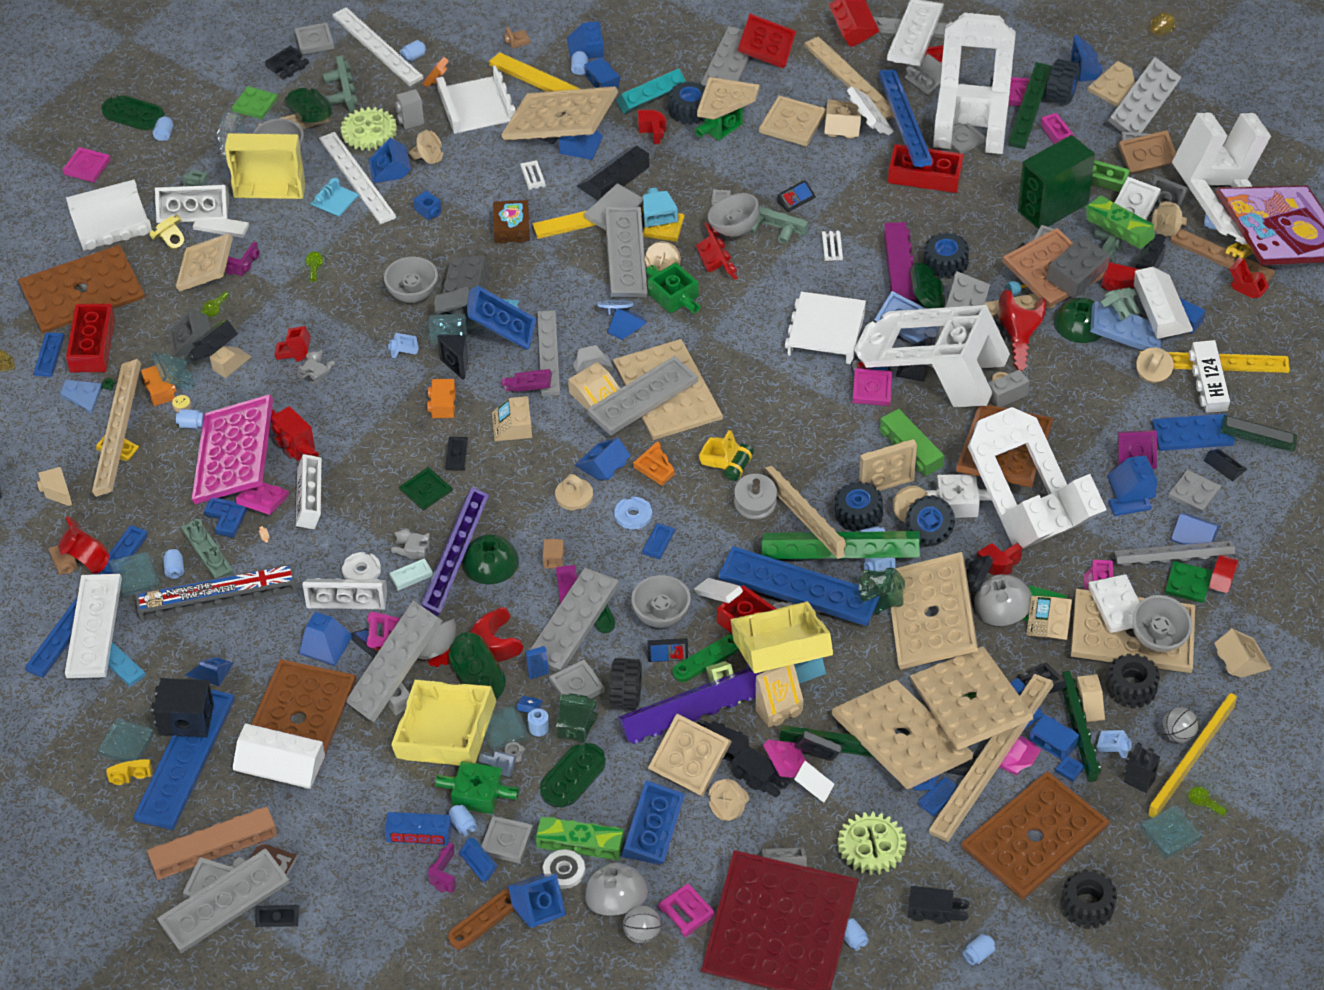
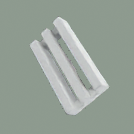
[520,160,546,190]
[822,231,843,261]

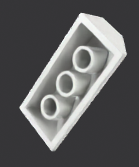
[155,185,229,223]
[1134,267,1192,339]
[303,578,387,609]
[233,723,325,789]

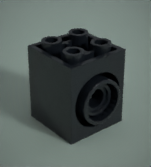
[151,678,214,737]

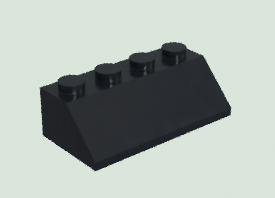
[576,145,650,201]

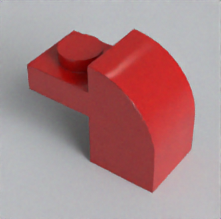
[638,110,666,144]
[1229,258,1269,298]
[274,326,311,362]
[977,543,1022,575]
[1209,555,1239,593]

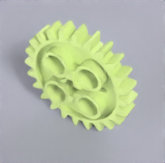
[341,107,397,151]
[838,812,907,875]

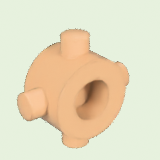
[258,526,270,543]

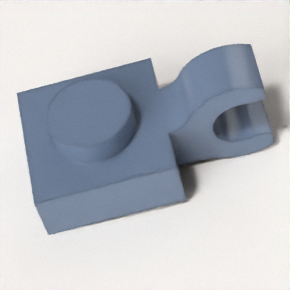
[478,751,517,777]

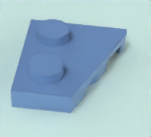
[60,380,102,413]

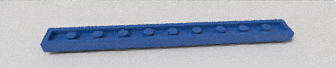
[878,70,932,167]
[25,525,148,678]

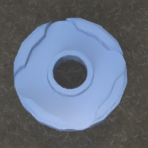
[614,497,652,529]

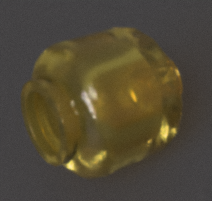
[1150,12,1176,36]

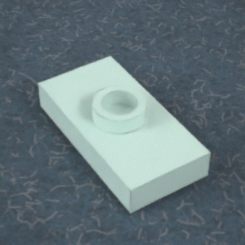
[389,558,433,591]

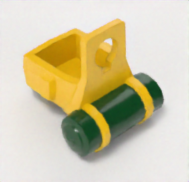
[699,431,754,482]

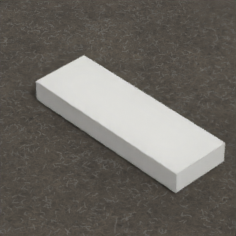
[193,214,249,238]
[694,578,743,603]

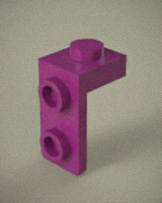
[225,241,260,277]
[556,565,577,604]
[428,843,456,894]

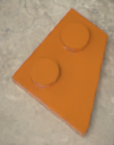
[423,56,449,87]
[633,442,675,486]

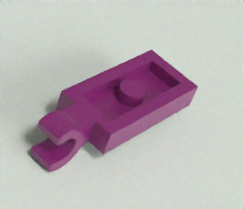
[501,369,552,392]

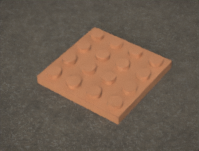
[1002,228,1104,307]

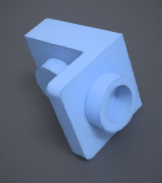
[388,333,419,358]
[864,558,896,579]
[1097,730,1132,758]

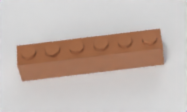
[147,807,277,880]

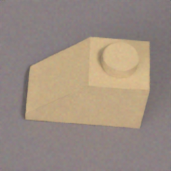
[210,346,251,378]
[37,467,72,506]
[1076,674,1105,722]

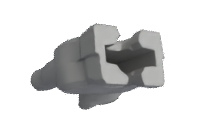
[297,350,335,387]
[391,528,430,560]

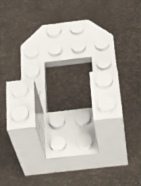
[933,13,1016,154]
[1172,113,1271,244]
[854,305,1010,407]
[968,407,1106,550]

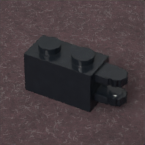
[1135,234,1166,269]
[188,319,238,361]
[697,719,749,763]
[1123,742,1160,793]
[732,745,789,797]
[908,886,970,924]

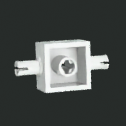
[926,474,992,518]

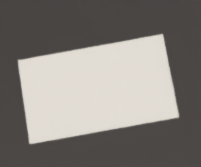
[795,761,834,803]

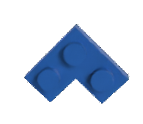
[204,498,248,538]

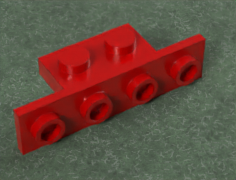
[696,222,738,280]

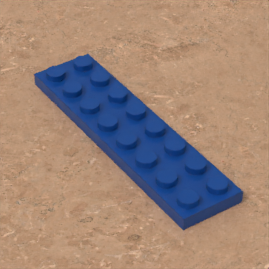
[719,546,881,626]
[134,690,235,830]

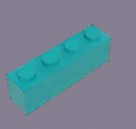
[616,69,685,114]

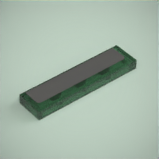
[1220,415,1297,452]

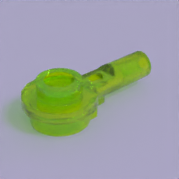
[305,251,323,282]
[202,291,229,317]
[1188,787,1228,817]

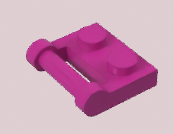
[367,612,401,648]
[658,884,715,937]

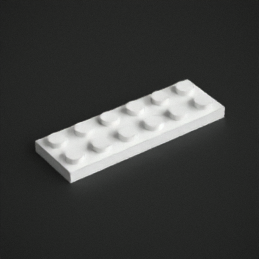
[887,0,943,66]
[65,574,122,678]

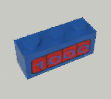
[385,812,452,845]

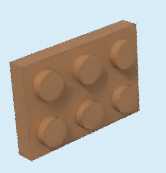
[1118,130,1176,175]

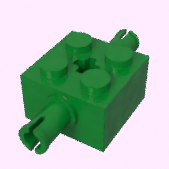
[695,107,743,141]
[646,262,701,314]
[435,761,519,814]

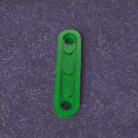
[673,634,740,682]

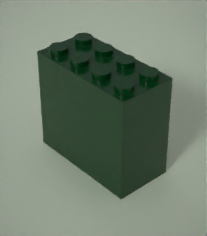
[1017,134,1095,229]

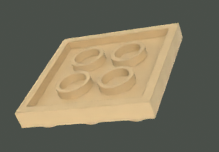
[759,96,826,147]
[176,233,233,291]
[859,439,917,491]
[648,714,731,797]

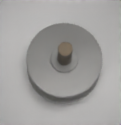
[734,474,777,519]

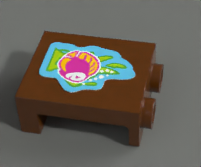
[493,200,530,244]

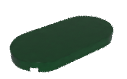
[285,88,332,123]
[102,95,165,131]
[910,263,945,309]
[449,632,506,700]
[540,743,606,808]

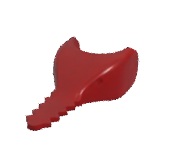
[998,289,1046,371]
[58,516,110,574]
[428,607,523,668]

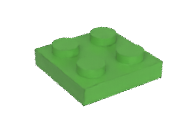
[232,86,278,120]

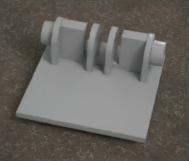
[904,54,942,95]

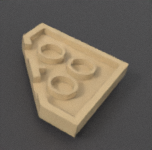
[1088,61,1135,107]
[697,77,760,119]

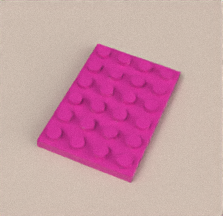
[191,394,273,504]

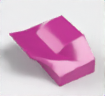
[1041,113,1074,144]
[1084,560,1113,591]
[999,736,1042,776]

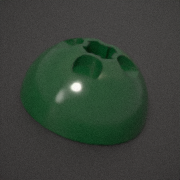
[1054,298,1102,343]
[462,534,519,585]

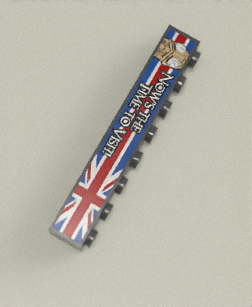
[136,564,297,622]

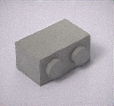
[395,89,424,129]
[988,370,1030,407]

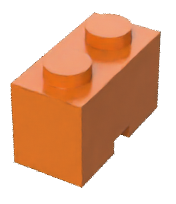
[141,364,177,406]
[428,379,456,418]

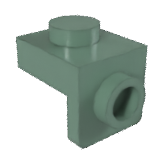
[182,170,208,187]

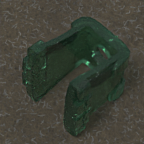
[859,567,905,615]
[557,693,598,743]

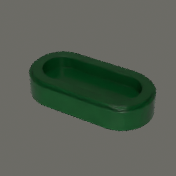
[594,604,615,634]

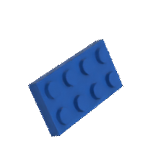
[1152,414,1235,451]

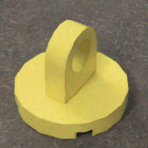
[149,214,184,249]

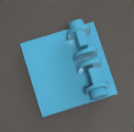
[310,177,359,217]

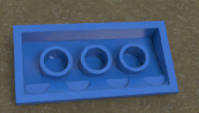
[467,285,536,350]
[621,780,685,864]

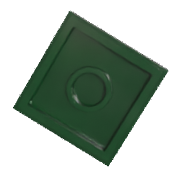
[399,467,453,511]

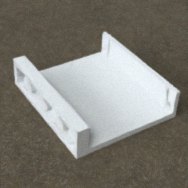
[437,66,515,134]
[66,180,152,251]
[785,292,866,364]

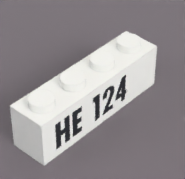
[1189,340,1230,413]
[296,454,321,529]

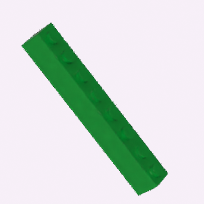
[762,531,920,559]

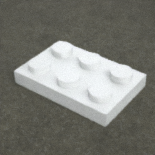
[847,86,894,135]
[1115,177,1161,220]
[1088,574,1140,633]

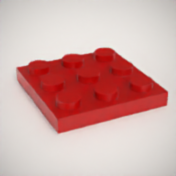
[737,14,796,69]

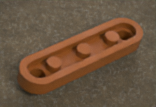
[448,889,515,949]

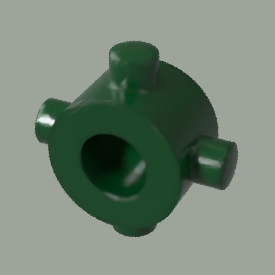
[101,378,116,391]

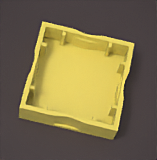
[225,133,306,199]
[731,602,833,673]
[391,680,496,765]

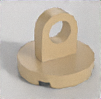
[409,130,443,164]
[1152,202,1187,238]
[645,241,681,271]
[1136,347,1174,383]
[555,474,593,511]
[893,486,929,523]
[709,779,749,821]

